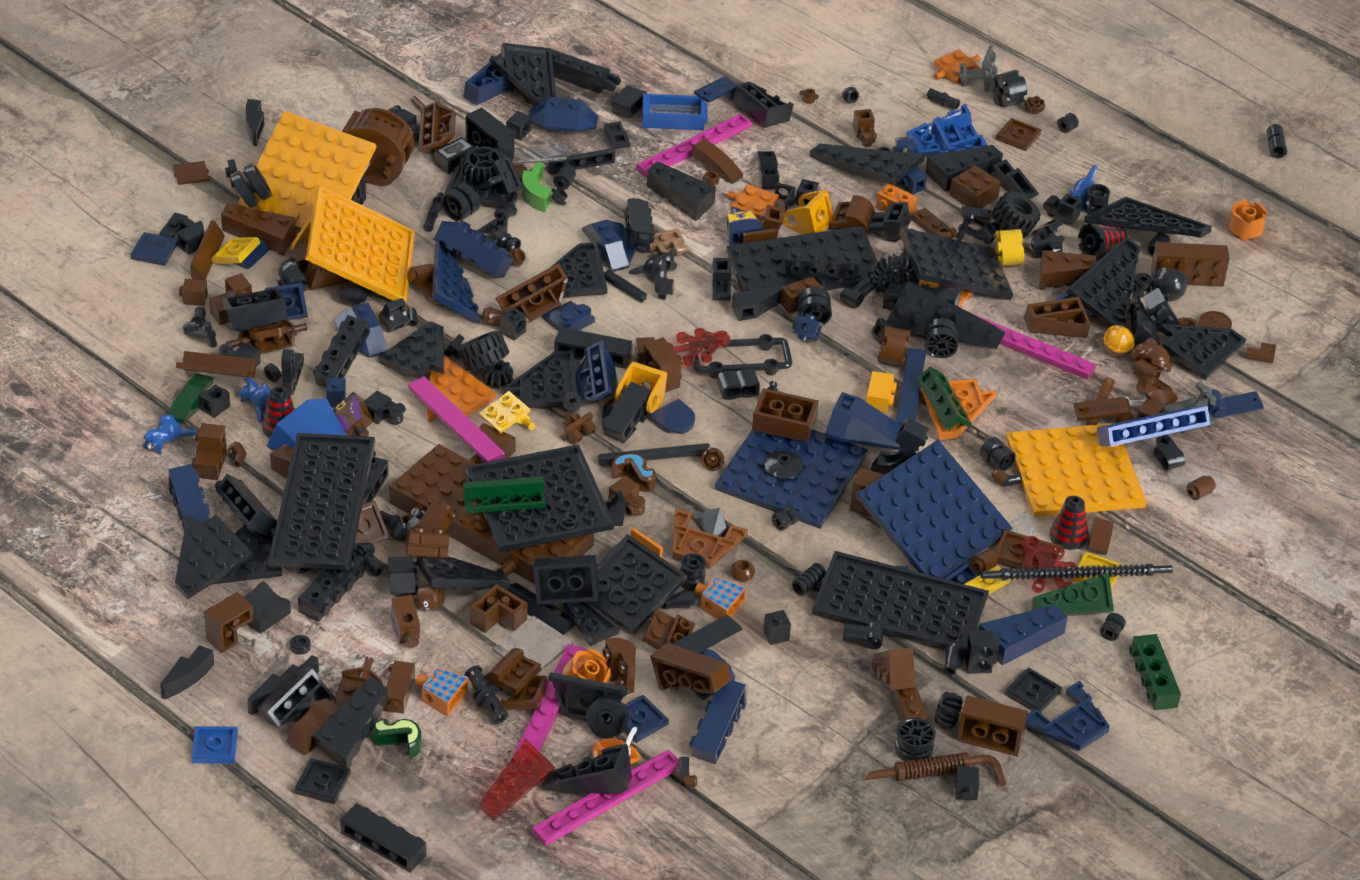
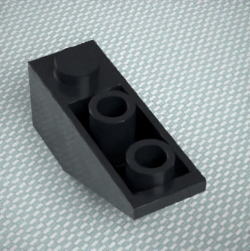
[732,285,785,321]

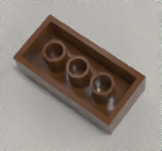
[1151,242,1230,287]

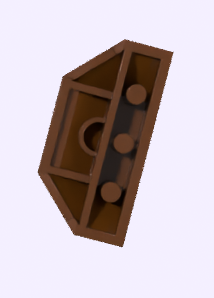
[418,101,456,154]
[495,263,568,323]

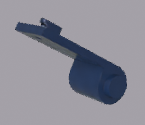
[694,77,737,103]
[1207,389,1264,418]

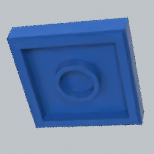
[191,726,238,764]

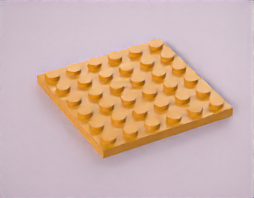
[238,110,377,229]
[306,185,415,302]
[1005,423,1147,517]

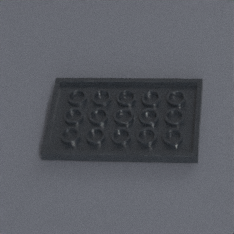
[899,227,1014,300]

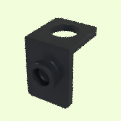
[775,182,796,212]

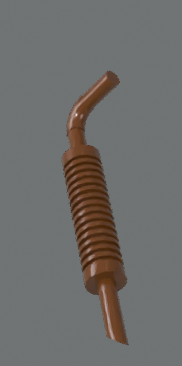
[865,752,1006,787]

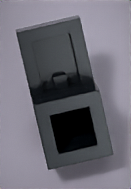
[177,215,204,255]
[712,258,732,300]

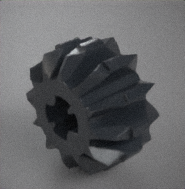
[481,359,513,389]
[934,692,963,728]

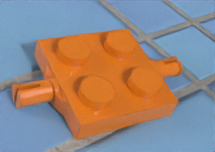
[933,49,981,84]
[727,184,779,221]

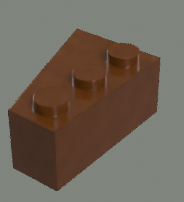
[1039,251,1096,290]
[304,261,352,290]
[1024,297,1091,338]
[871,647,915,690]

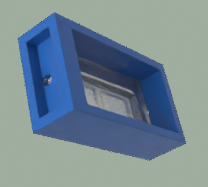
[642,94,708,131]

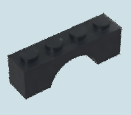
[870,417,928,475]

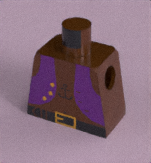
[333,392,373,436]
[391,595,420,648]

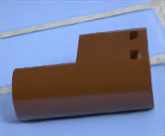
[1245,342,1276,363]

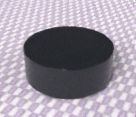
[264,363,282,382]
[290,635,311,655]

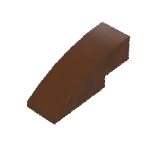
[692,138,743,184]

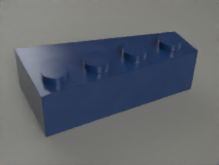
[168,464,210,530]
[978,604,1068,666]

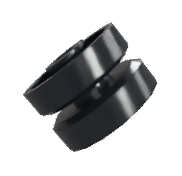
[230,162,273,208]

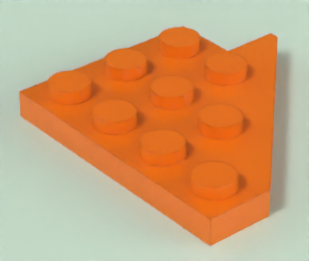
[427,356,496,422]

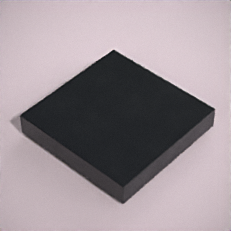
[1005,667,1062,713]
[294,758,351,805]

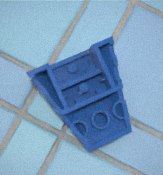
[906,103,987,156]
[267,398,347,450]

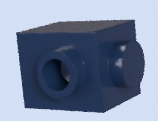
[899,167,928,195]

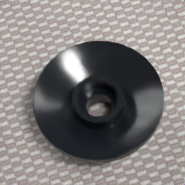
[764,451,803,480]

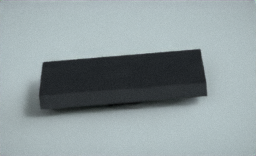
[159,212,188,238]

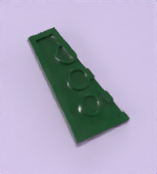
[1032,572,1114,616]

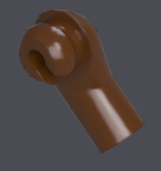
[229,442,247,467]

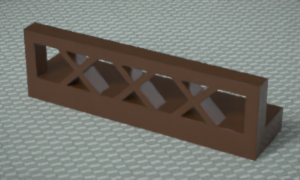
[176,351,257,379]

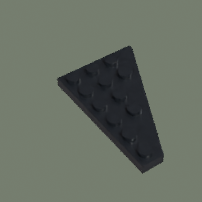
[1084,196,1212,238]
[1066,236,1140,327]

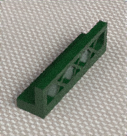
[917,366,972,431]
[463,477,546,514]

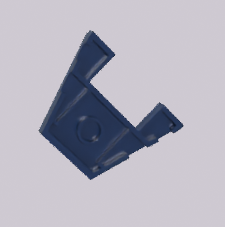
[1026,680,1110,751]

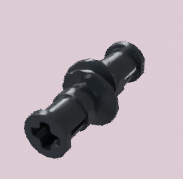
[464,665,509,724]

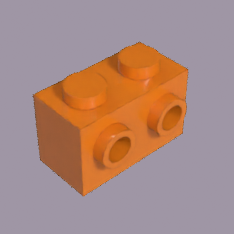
[876,184,918,216]

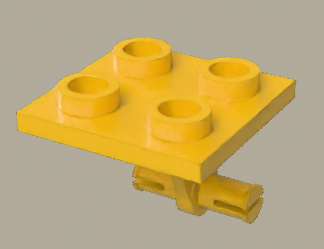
[479,391,536,434]

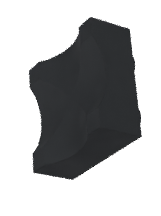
[243,581,291,634]

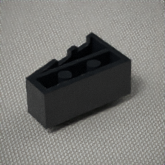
[733,81,794,128]

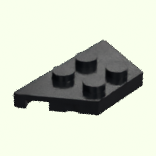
[548,672,629,721]

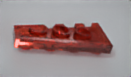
[479,738,555,821]

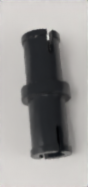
[926,88,960,110]

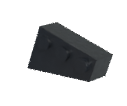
[602,381,653,444]
[256,664,336,727]

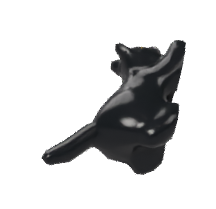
[628,248,677,281]

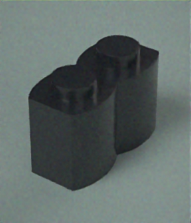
[611,85,647,118]
[717,369,760,400]

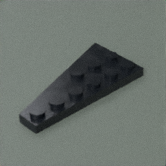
[810,143,924,185]
[886,280,1006,349]

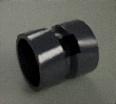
[1084,184,1110,214]
[980,437,1016,471]
[680,553,706,591]

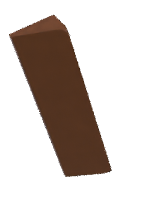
[190,220,225,280]

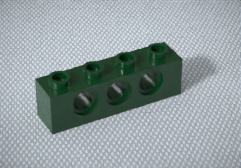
[1129,634,1181,710]

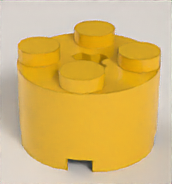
[995,229,1024,267]

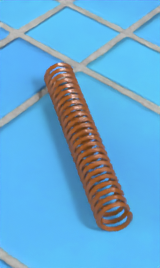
[1086,377,1115,426]

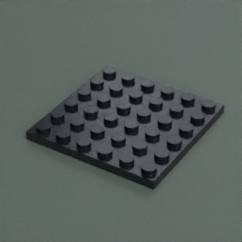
[466,444,614,553]

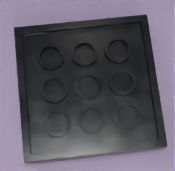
[589,534,688,634]

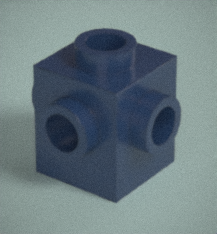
[893,136,918,154]
[792,314,823,342]

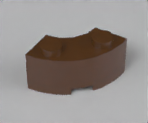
[286,698,340,755]

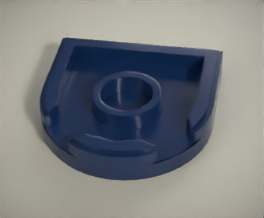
[649,398,695,434]

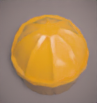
[1103,325,1134,358]

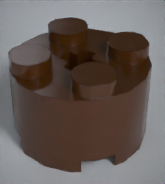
[878,326,910,366]

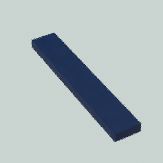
[896,348,926,425]

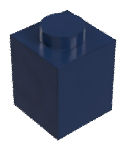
[326,378,347,408]

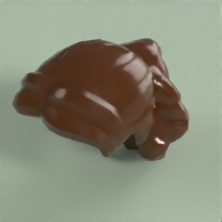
[1130,338,1172,372]

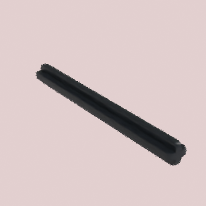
[597,443,711,465]

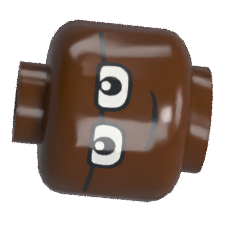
[414,584,445,611]

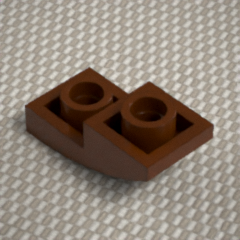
[1087,517,1114,556]

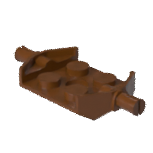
[226,320,307,354]
[333,656,383,708]

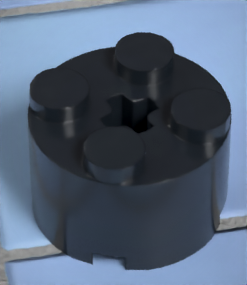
[990,70,1028,107]

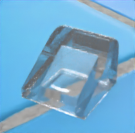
[1009,511,1036,536]

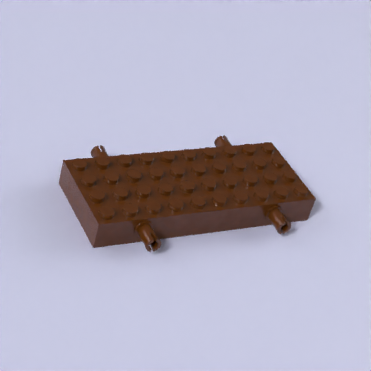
[389,444,594,584]

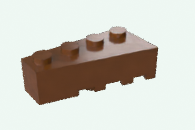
[221,203,296,256]
[650,643,731,693]

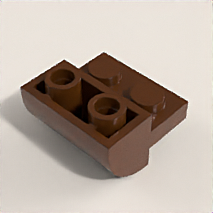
[830,195,875,232]
[642,609,695,650]
[602,638,636,694]
[484,648,541,695]

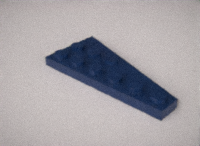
[432,242,483,324]

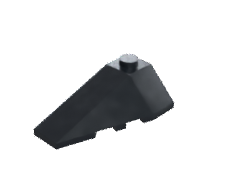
[1130,291,1160,349]
[541,744,632,794]

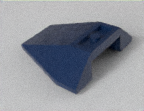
[824,392,901,450]

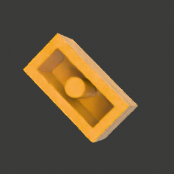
[866,371,897,413]

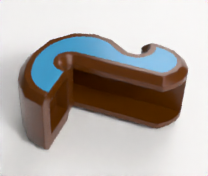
[611,453,656,492]

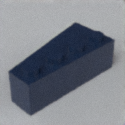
[463,52,516,105]
[433,221,514,277]
[689,680,747,764]

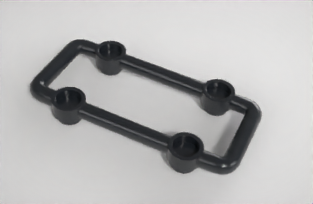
[689,334,793,378]

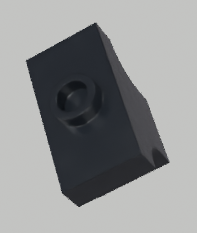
[378,298,410,333]

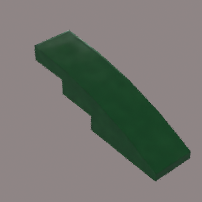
[167,373,214,423]

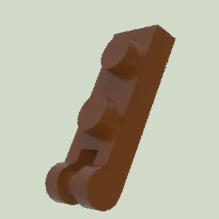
[911,208,957,239]

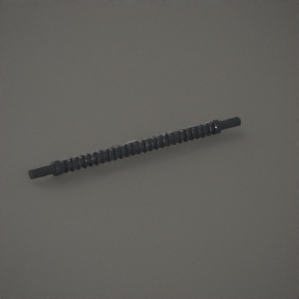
[980,564,1173,581]

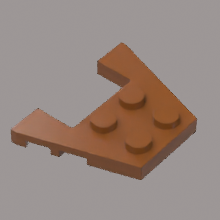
[672,508,748,569]

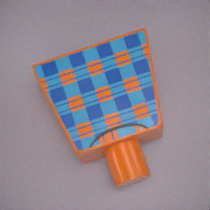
[694,578,746,619]
[415,668,468,717]

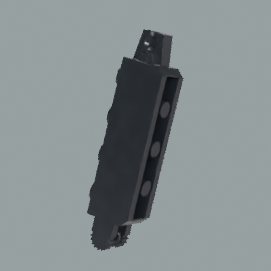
[551,49,621,94]
[624,198,655,253]

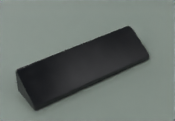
[546,148,616,174]
[505,582,575,635]
[672,615,743,653]

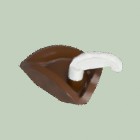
[1125,376,1178,408]

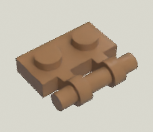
[649,228,688,257]

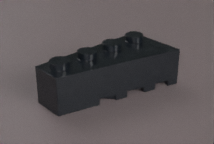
[925,145,1003,192]
[647,161,716,221]

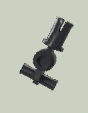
[956,218,1001,245]
[183,307,218,347]
[380,508,425,541]
[353,542,384,576]

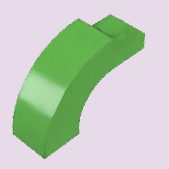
[522,162,552,212]

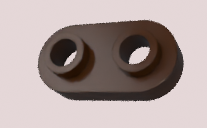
[249,323,287,342]

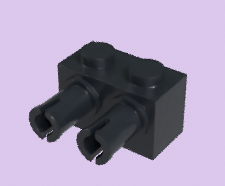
[868,202,911,241]

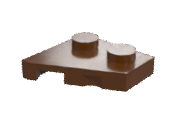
[500,675,549,710]

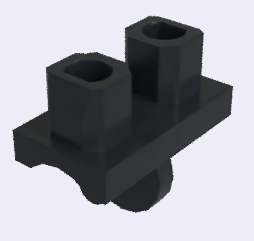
[1031,233,1065,259]

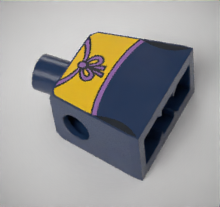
[726,208,763,245]

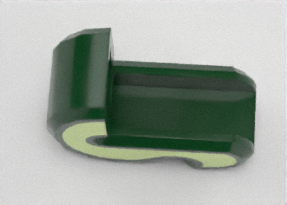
[372,719,422,758]

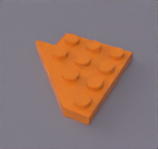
[921,379,997,440]

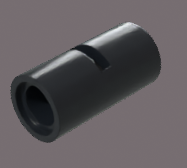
[1266,124,1287,159]

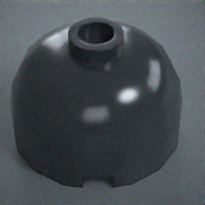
[276,257,309,292]
[1151,268,1188,302]

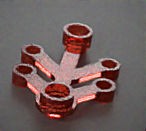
[668,328,731,367]
[1021,536,1076,593]

